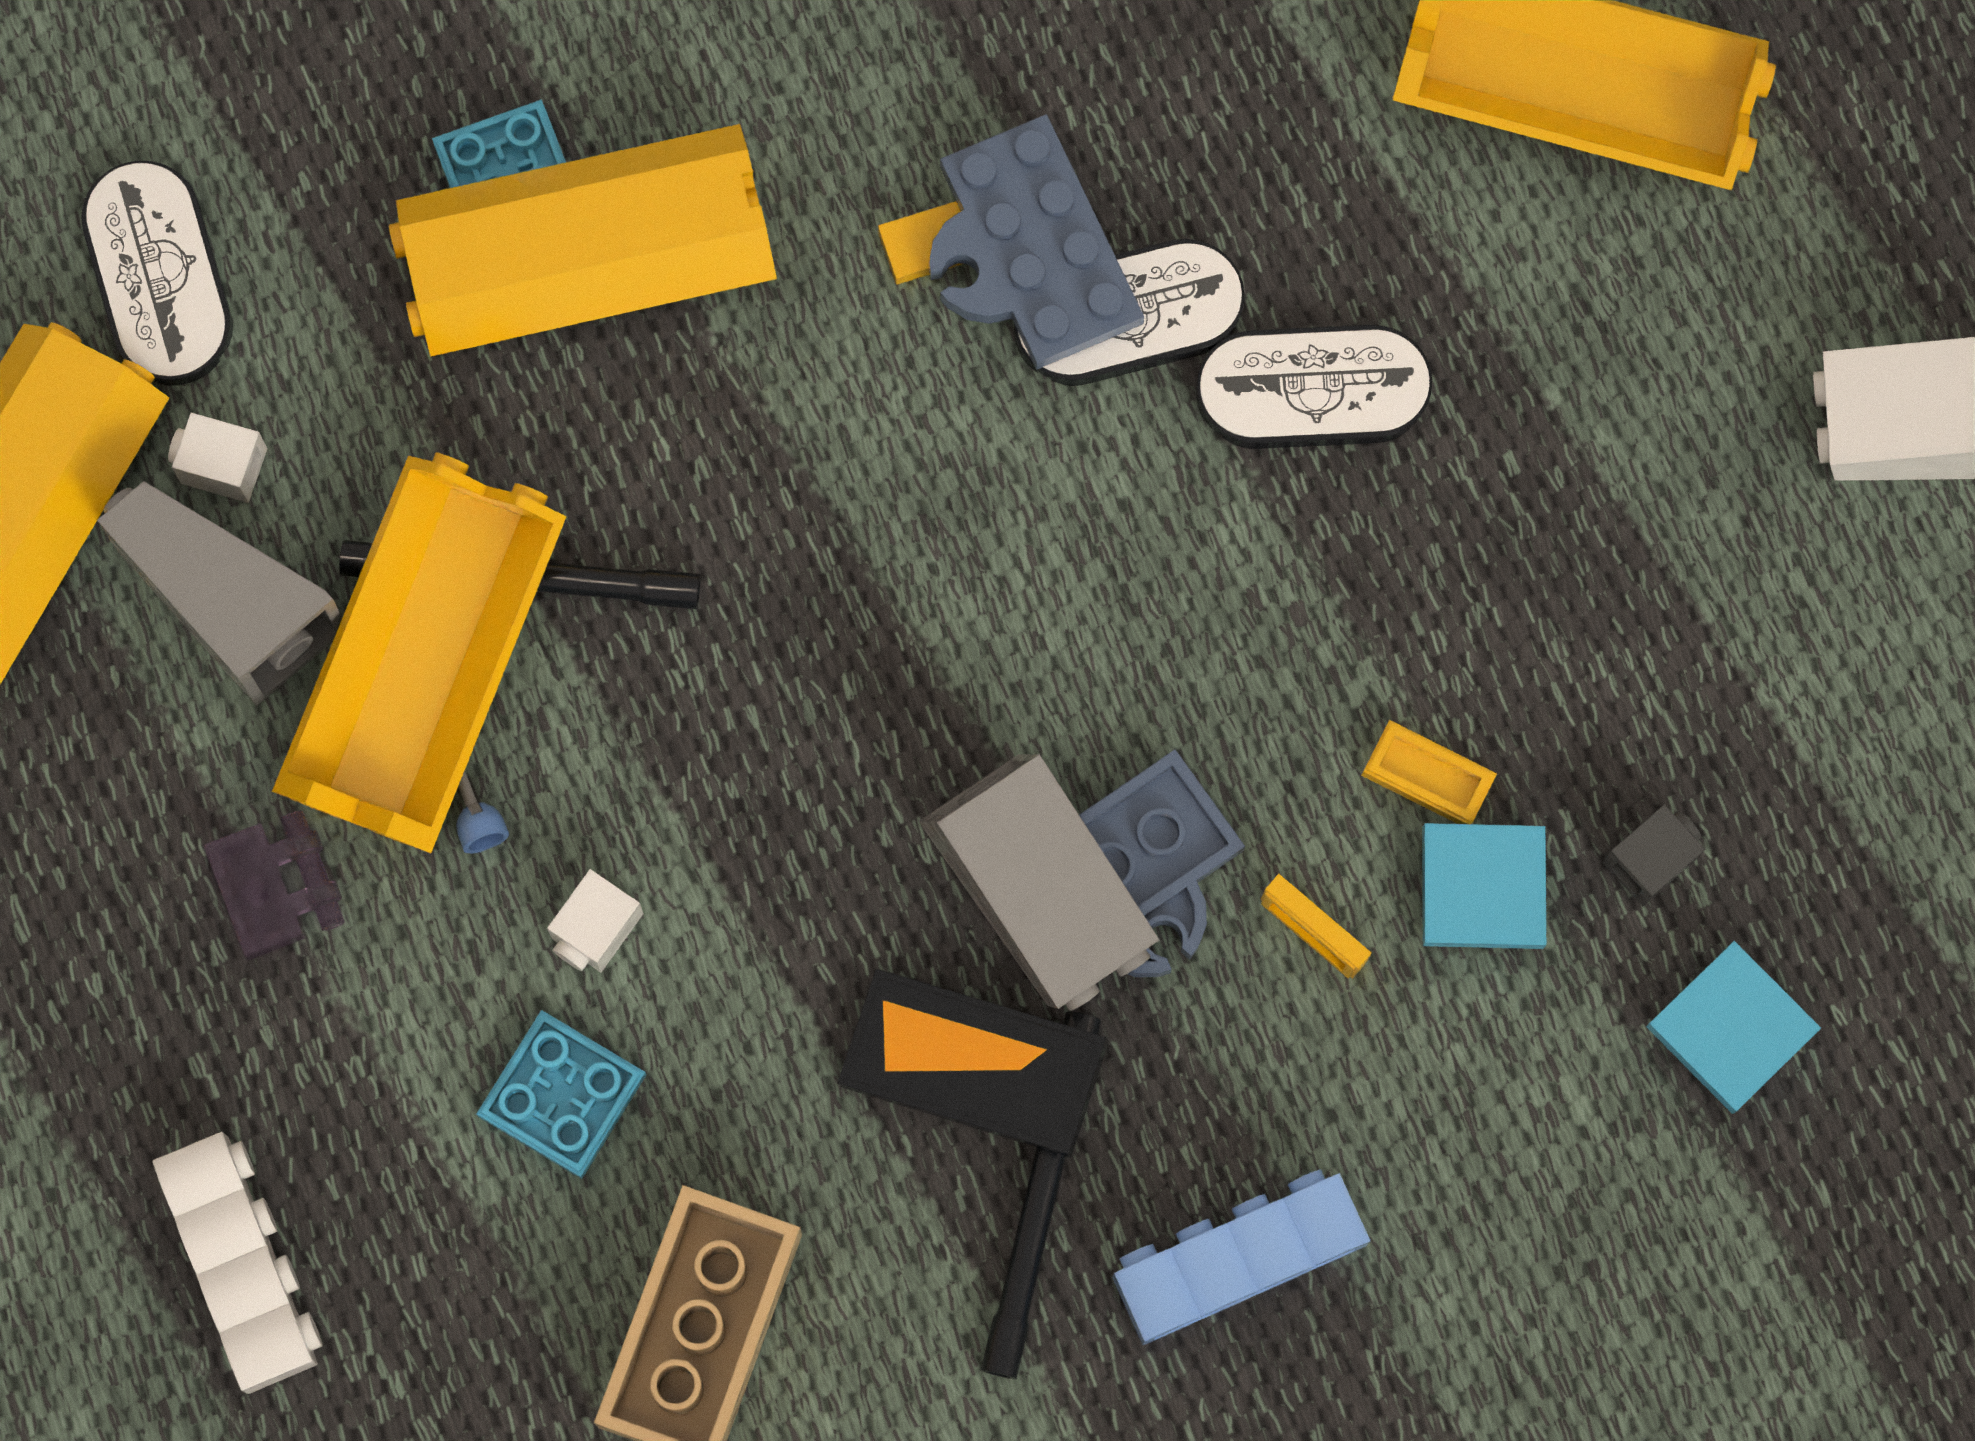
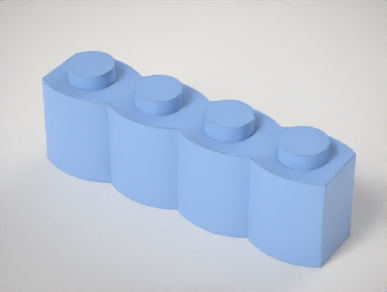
[1112,1169,1370,1346]

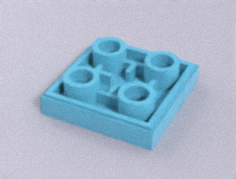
[432,99,566,188]
[1422,823,1546,949]
[1646,941,1821,1114]
[476,1010,646,1179]

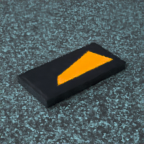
[837,968,1109,1158]

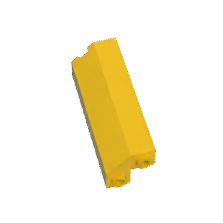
[1393,0,1776,191]
[389,124,777,357]
[0,322,170,684]
[272,453,567,853]

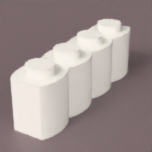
[152,1132,323,1394]

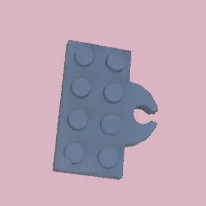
[929,114,1144,370]
[1079,750,1245,977]

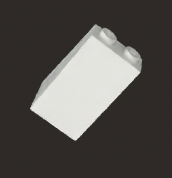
[1813,337,1975,480]

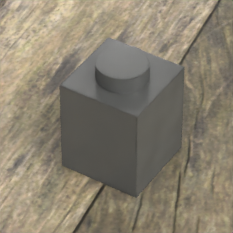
[1602,804,1706,907]

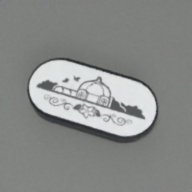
[81,161,233,385]
[1014,239,1245,386]
[1196,325,1432,449]

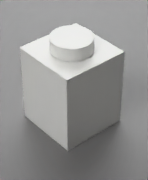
[168,413,267,503]
[547,869,643,972]

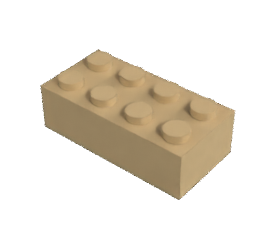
[594,1185,802,1441]

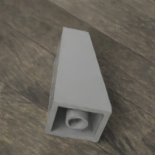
[97,481,342,706]
[919,754,1159,1011]

